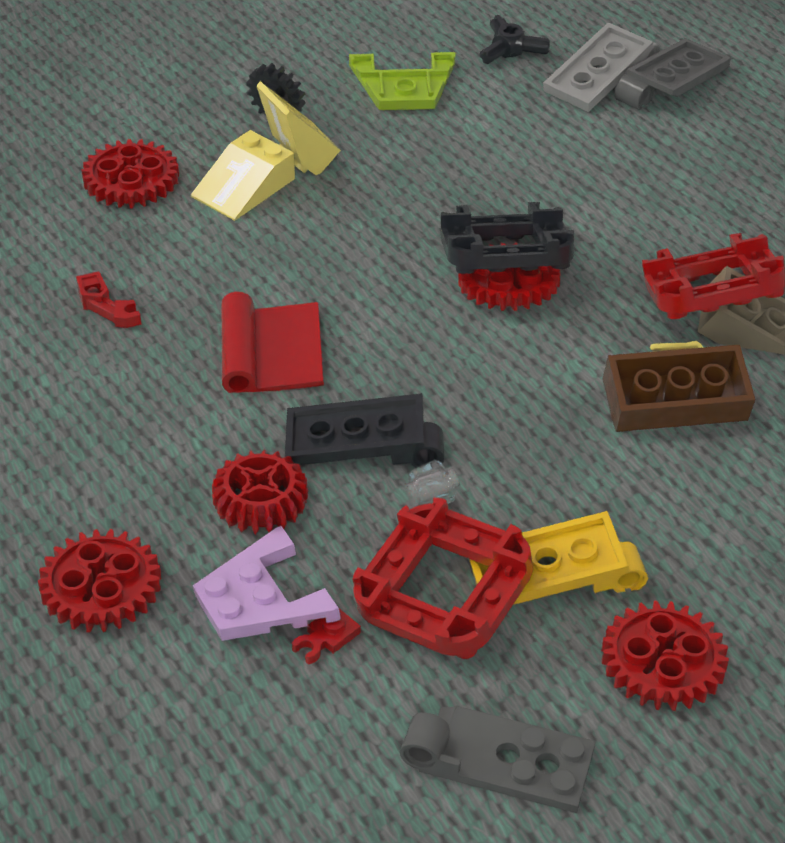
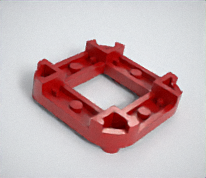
[642,233,785,319]
[352,497,533,659]

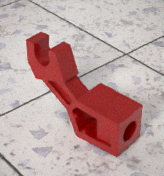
[76,271,142,328]

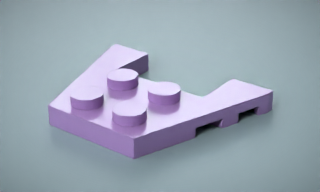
[193,526,341,641]

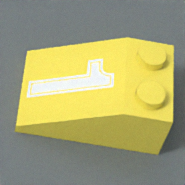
[257,81,341,175]
[191,130,295,221]

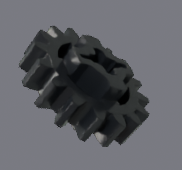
[246,63,306,114]

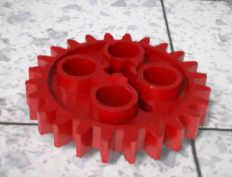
[81,139,179,208]
[458,243,560,311]
[38,529,161,633]
[601,600,729,711]

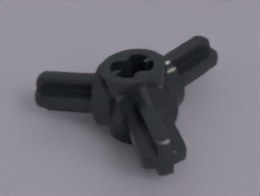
[479,15,550,64]

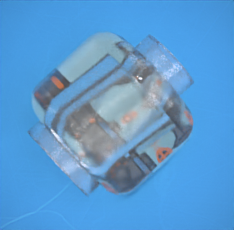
[405,460,460,507]

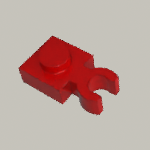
[292,608,361,665]

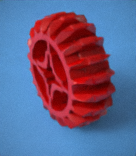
[212,448,308,535]

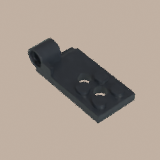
[285,393,444,469]

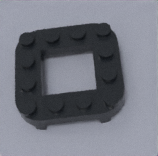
[440,202,574,274]

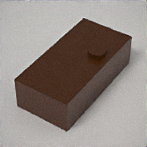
[602,345,756,432]

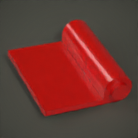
[221,292,324,393]

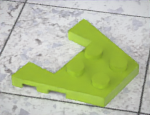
[349,52,456,110]

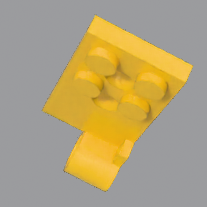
[469,511,648,605]

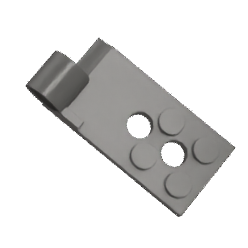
[543,23,661,112]

